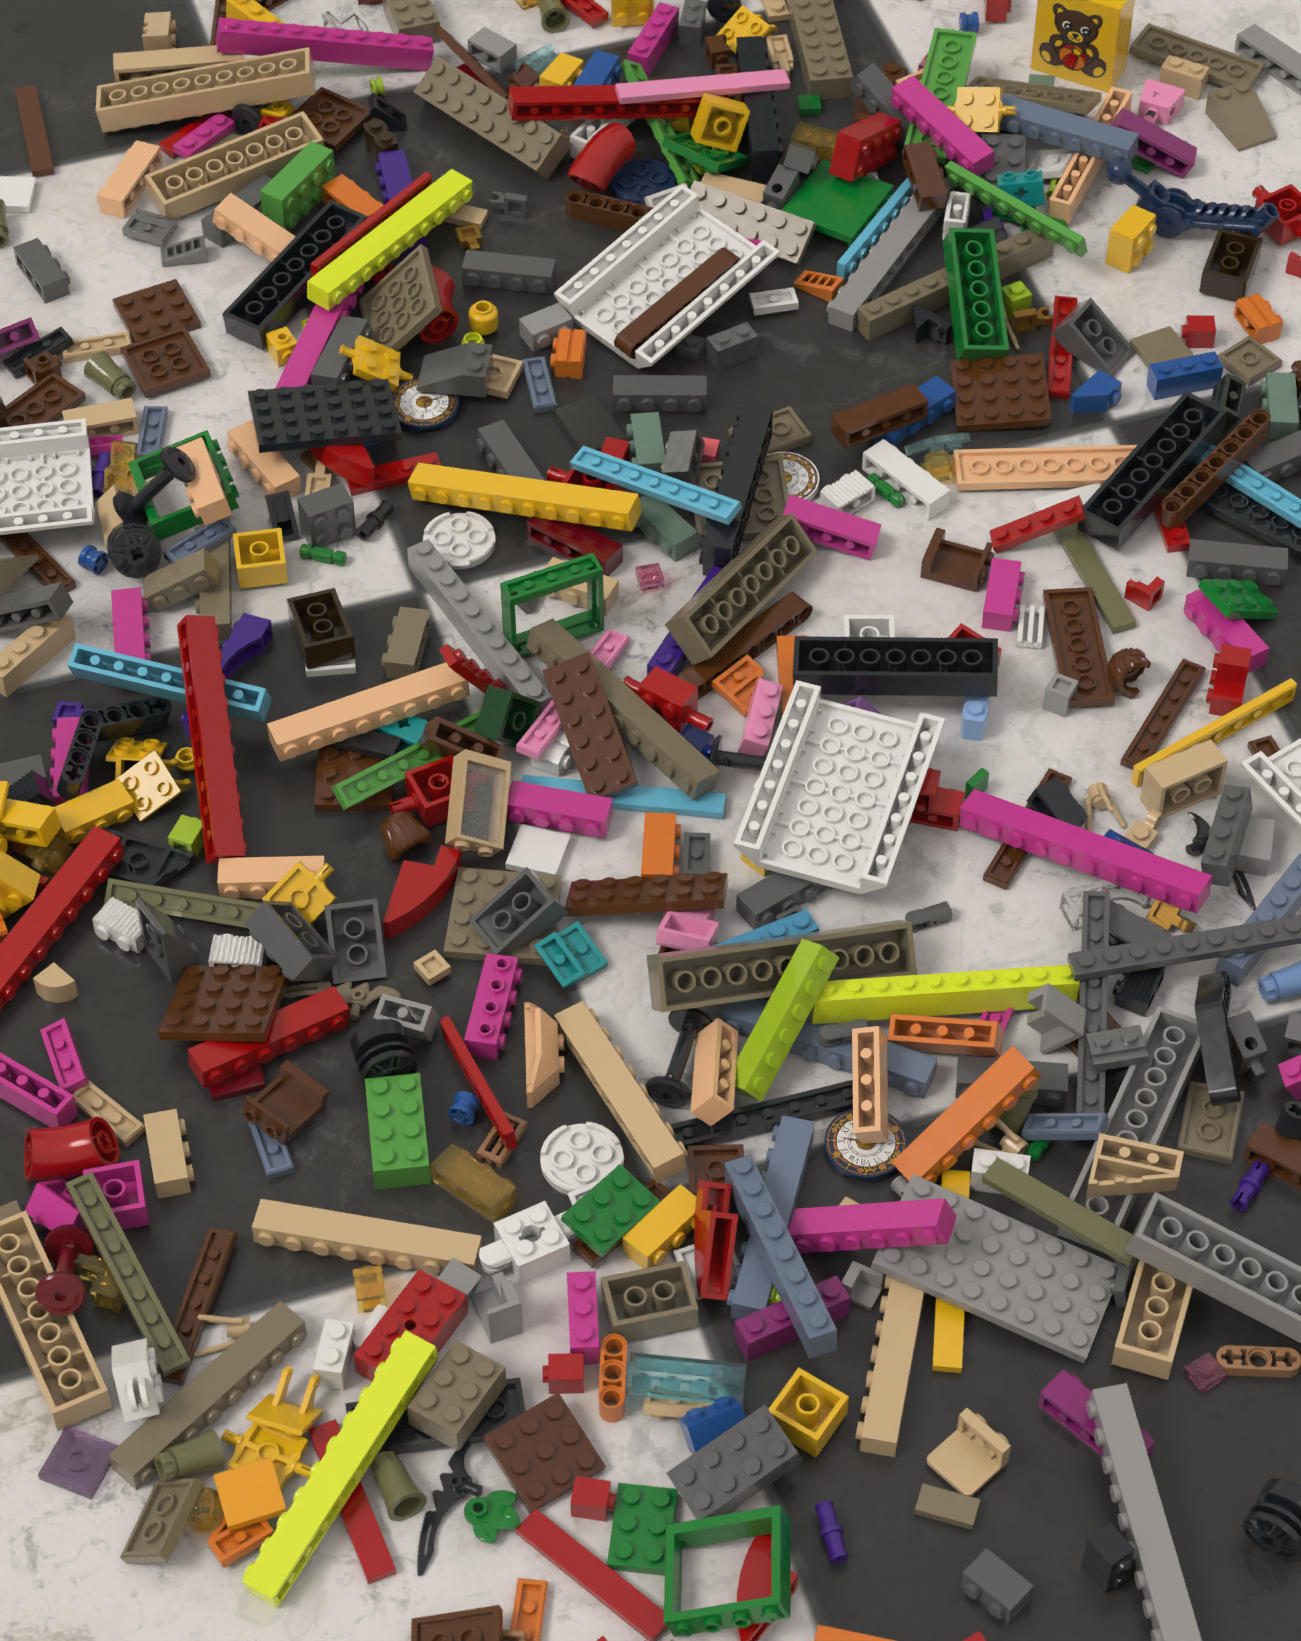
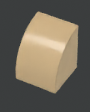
[33,962,78,1003]

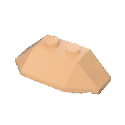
[524,1002,565,1108]

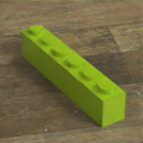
[735,939,839,1102]

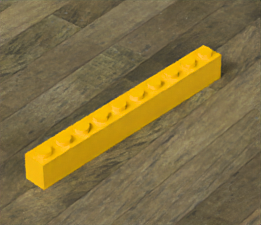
[407,463,642,531]

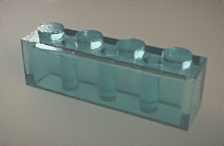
[626,1352,747,1407]

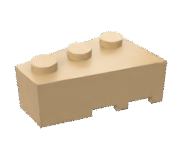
[142,12,177,51]
[1086,1133,1184,1198]

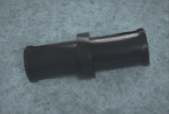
[356,500,395,541]

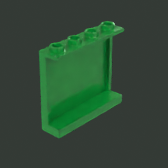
[781,159,894,247]

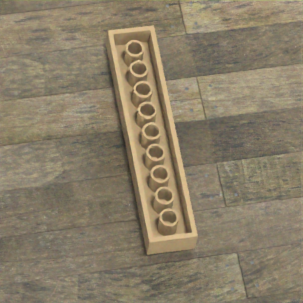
[96,47,316,133]

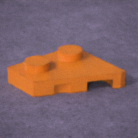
[711,654,765,718]
[207,1517,274,1568]

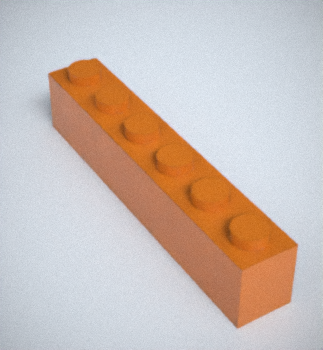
[892,1045,1042,1183]

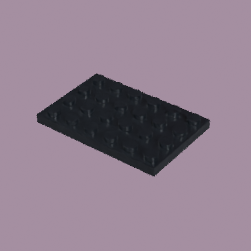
[248,378,402,453]

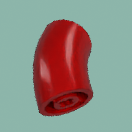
[567,122,636,194]
[418,266,459,344]
[24,1117,120,1181]

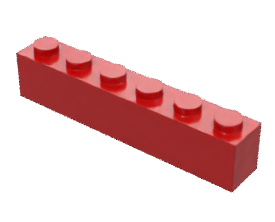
[188,986,350,1088]

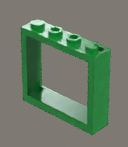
[128,430,240,541]
[500,553,604,658]
[664,1505,791,1637]

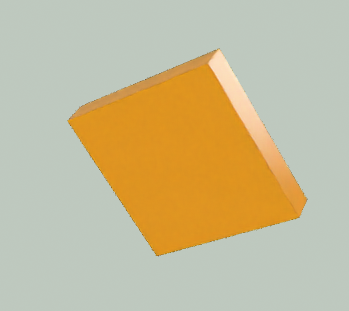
[213,1457,287,1531]

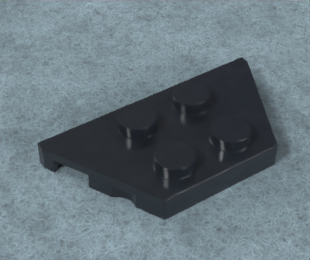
[102,827,196,886]

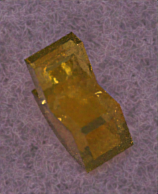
[103,440,138,492]
[75,1253,125,1314]

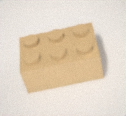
[1140,739,1228,820]

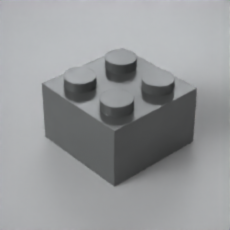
[297,483,357,548]

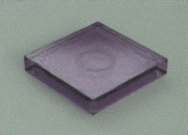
[38,1425,119,1500]

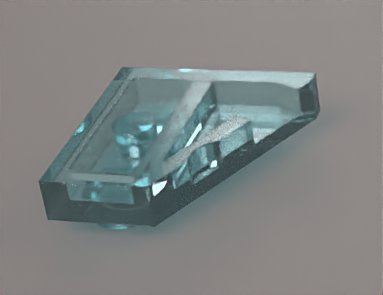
[514,43,556,75]
[904,432,971,456]

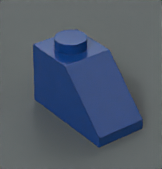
[1069,370,1122,414]

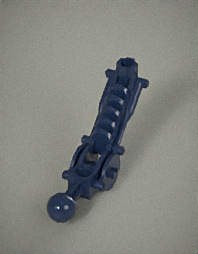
[1106,157,1280,238]

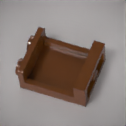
[920,527,995,592]
[241,1060,329,1145]

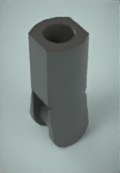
[905,901,953,933]
[818,1018,868,1048]

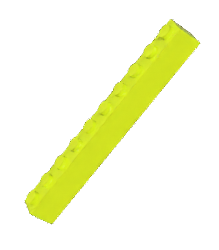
[307,169,473,311]
[809,965,1080,1024]
[242,1330,439,1608]

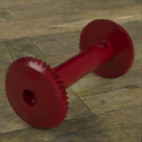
[35,1224,94,1316]

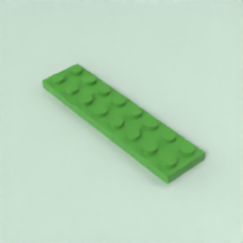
[902,28,977,164]

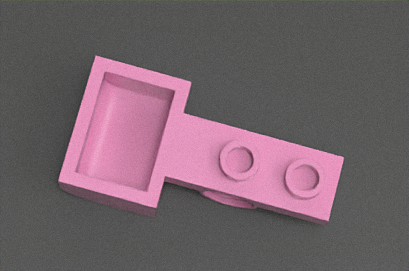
[656,909,719,950]

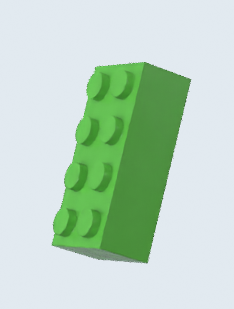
[260,141,335,231]
[365,1073,431,1190]

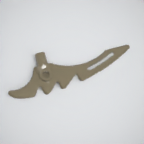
[283,981,401,1021]

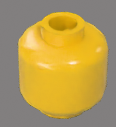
[468,301,499,335]

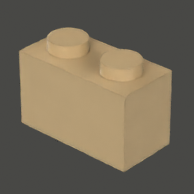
[1159,55,1209,100]

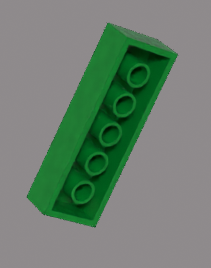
[943,228,1009,361]

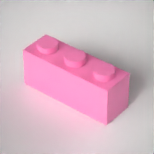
[737,678,783,756]

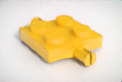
[946,87,1017,133]
[339,335,413,392]
[262,861,337,925]
[221,1422,312,1491]

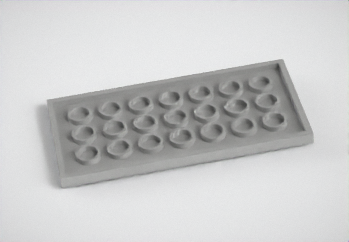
[870,1174,1118,1364]

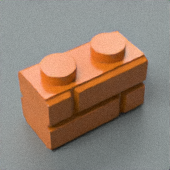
[1233,293,1283,344]
[550,328,587,379]

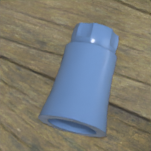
[1257,961,1301,1003]

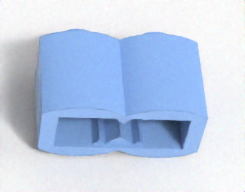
[960,696,990,741]

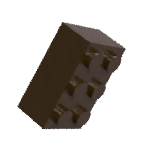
[1199,228,1263,301]
[287,588,356,669]

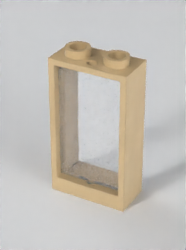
[445,749,511,857]

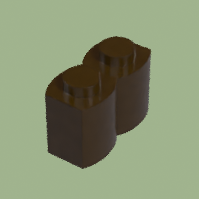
[363,118,399,162]

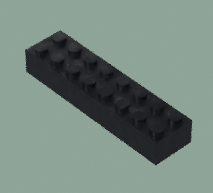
[736,36,783,184]
[222,200,367,350]
[1077,391,1227,551]
[699,398,774,576]
[793,636,998,697]

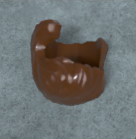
[1108,648,1151,698]
[380,811,433,862]

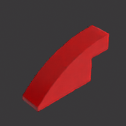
[308,444,375,488]
[383,845,462,939]
[694,1180,738,1301]
[736,1534,799,1641]

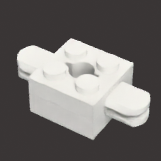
[479,1201,578,1285]
[111,1338,164,1422]

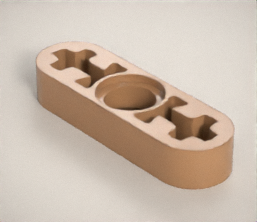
[1215,1345,1301,1378]

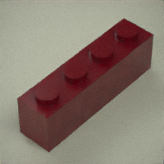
[527,517,623,576]

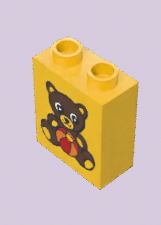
[1030,0,1135,93]

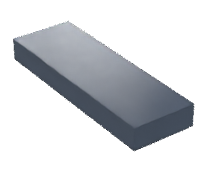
[522,356,557,413]
[135,406,168,459]
[163,518,237,563]
[1021,1113,1109,1140]
[248,1122,295,1180]

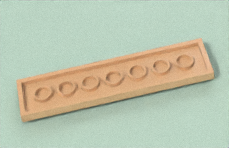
[953,445,1137,491]

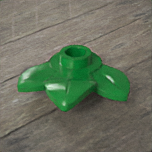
[464,1490,521,1544]

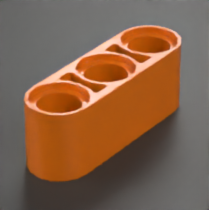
[598,1333,628,1423]

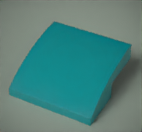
[534,921,608,989]

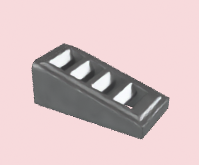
[161,235,207,267]

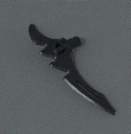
[1185,812,1256,910]
[417,1442,483,1576]

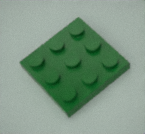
[661,131,749,174]

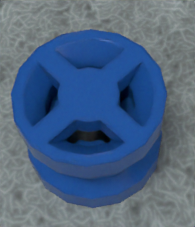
[959,12,979,33]
[78,545,109,575]
[448,1091,481,1125]

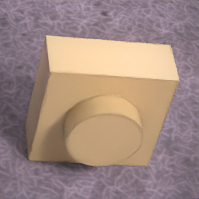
[413,950,451,986]

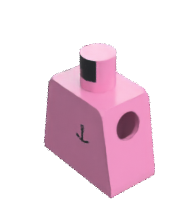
[1138,79,1185,125]

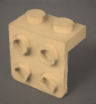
[927,1408,1011,1497]

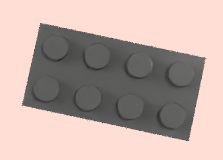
[666,1405,803,1519]

